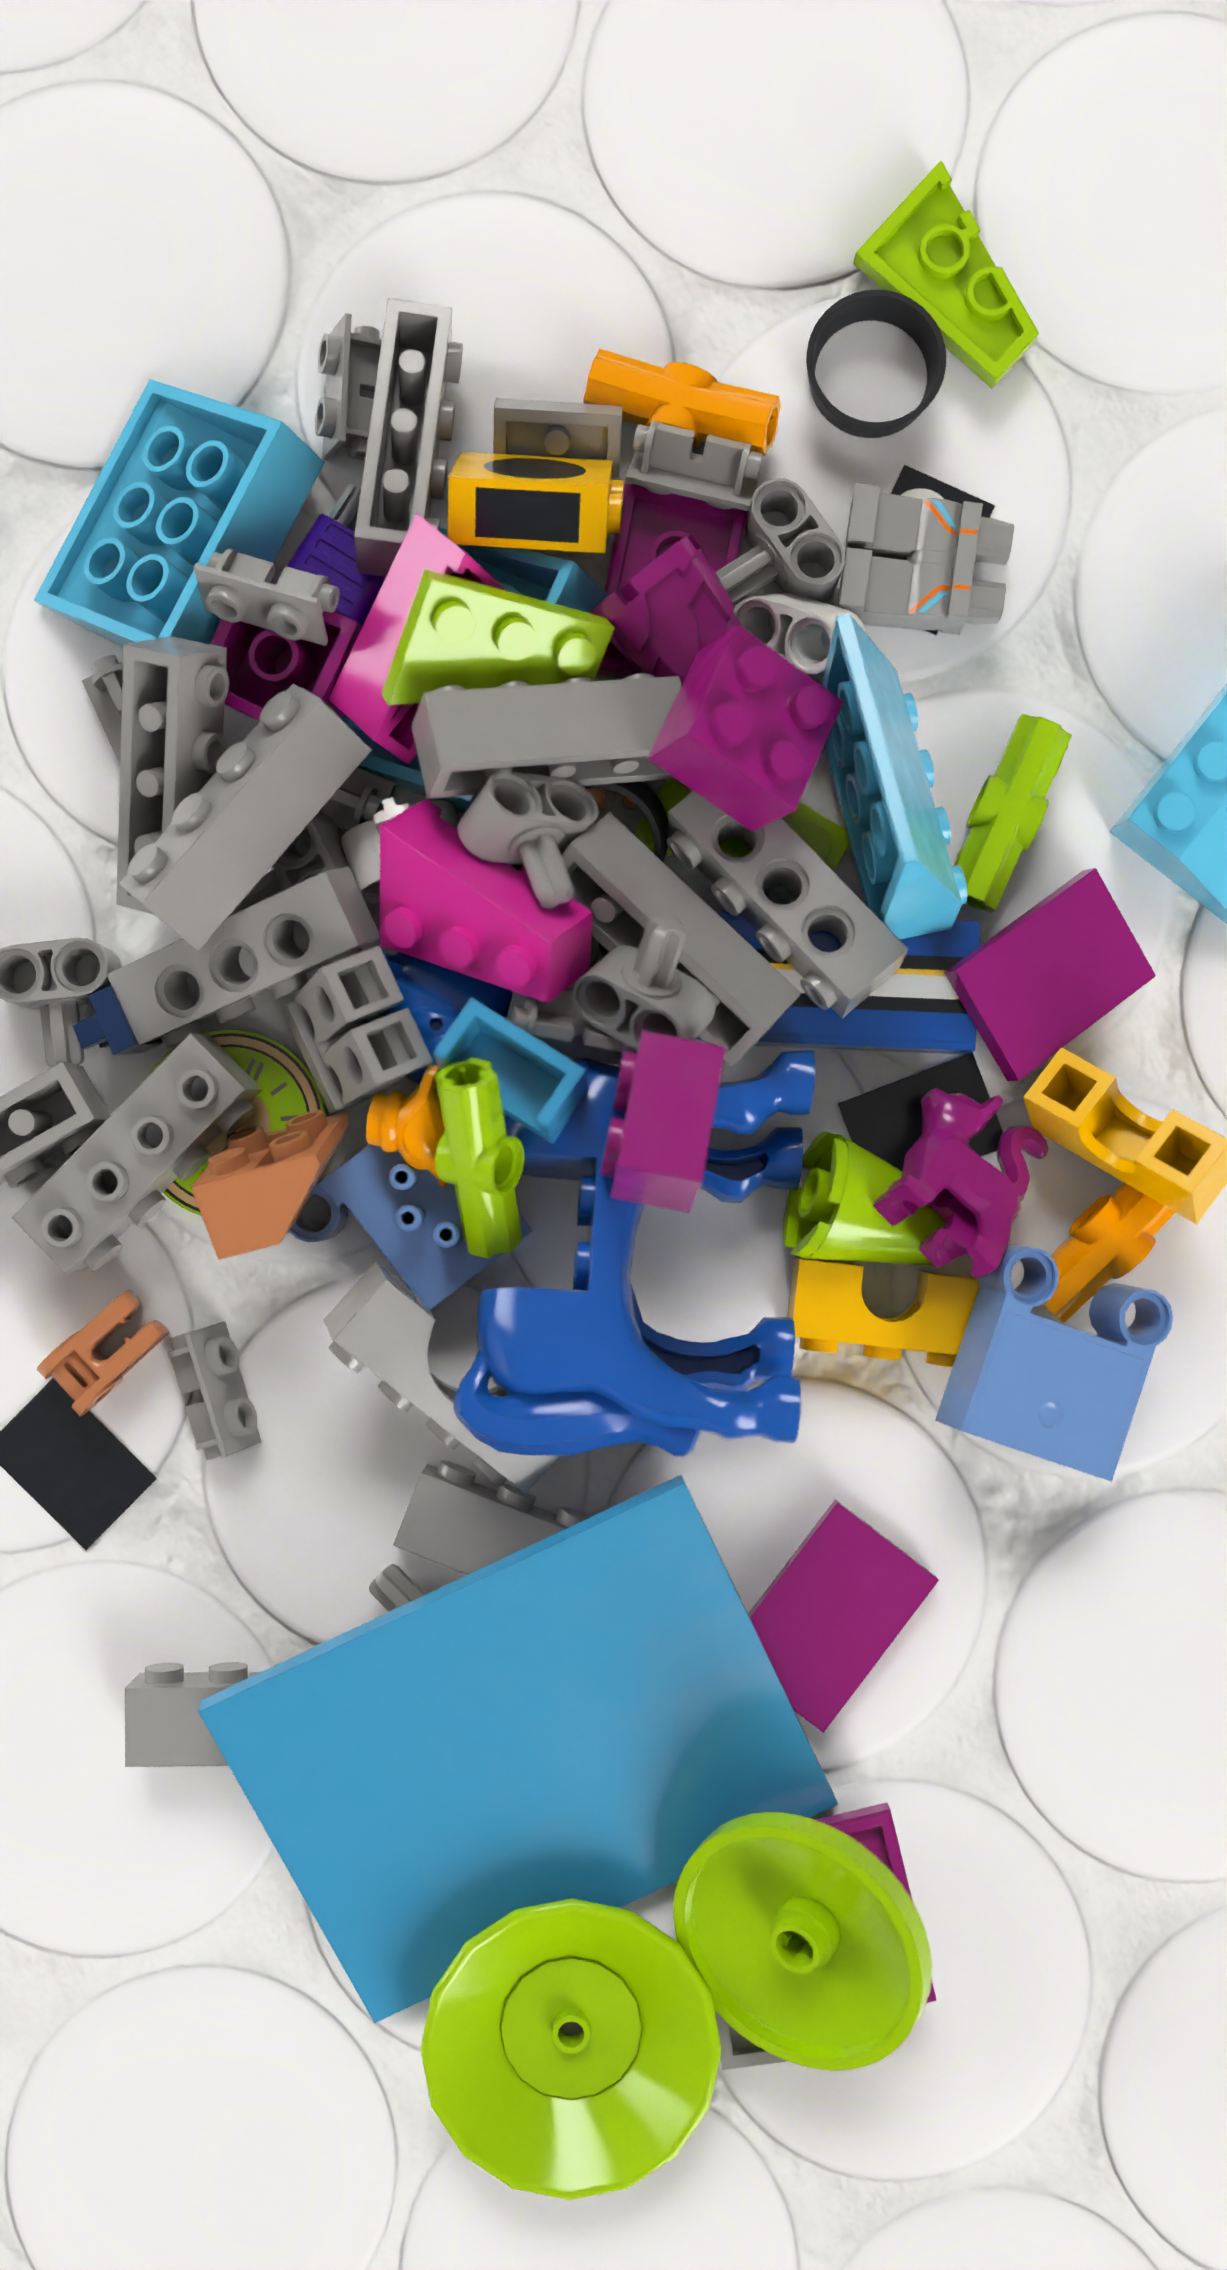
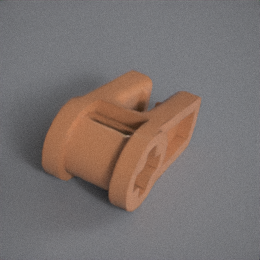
[37,1290,170,1417]

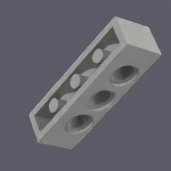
[666,791,908,1019]
[107,867,380,1048]

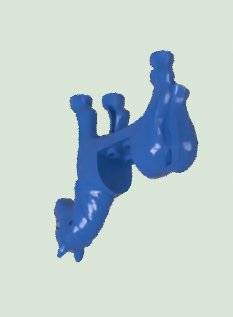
[382,951,815,1457]

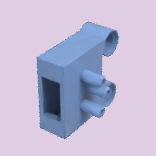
[289,1145,533,1310]
[935,1244,1173,1482]

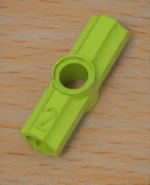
[953,714,1072,913]
[435,1058,524,1258]

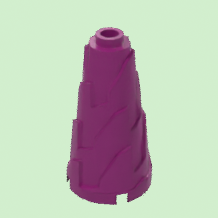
[590,533,743,686]

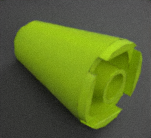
[783,1131,947,1266]

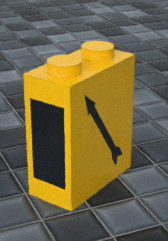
[448,452,624,553]

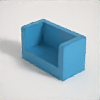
[433,997,590,1144]

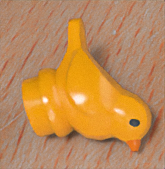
[366,1065,449,1187]

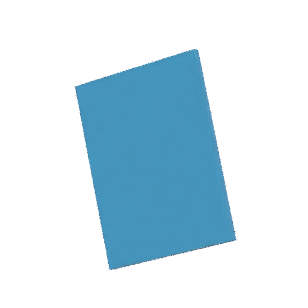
[198,1475,838,2023]

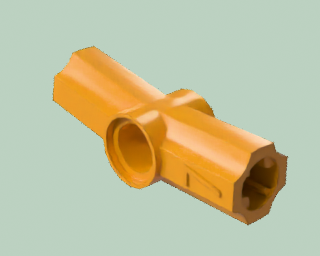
[583,348,781,456]
[1044,1182,1176,1324]

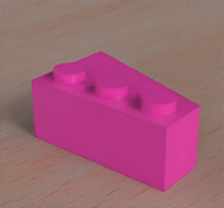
[328,513,507,764]
[380,799,593,1003]

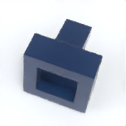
[73,985,163,1055]

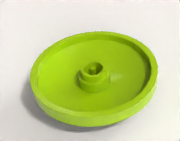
[673,1812,932,2071]

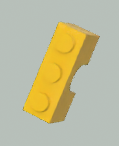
[1023,1047,1227,1224]
[787,1257,979,1367]

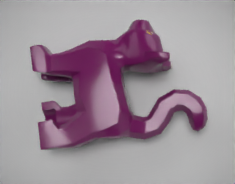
[873,1088,1049,1279]

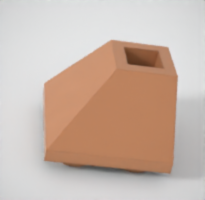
[191,1110,350,1260]

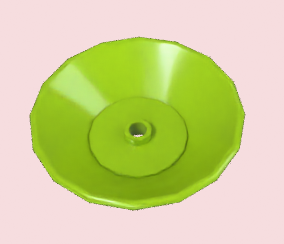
[420,1898,722,2200]

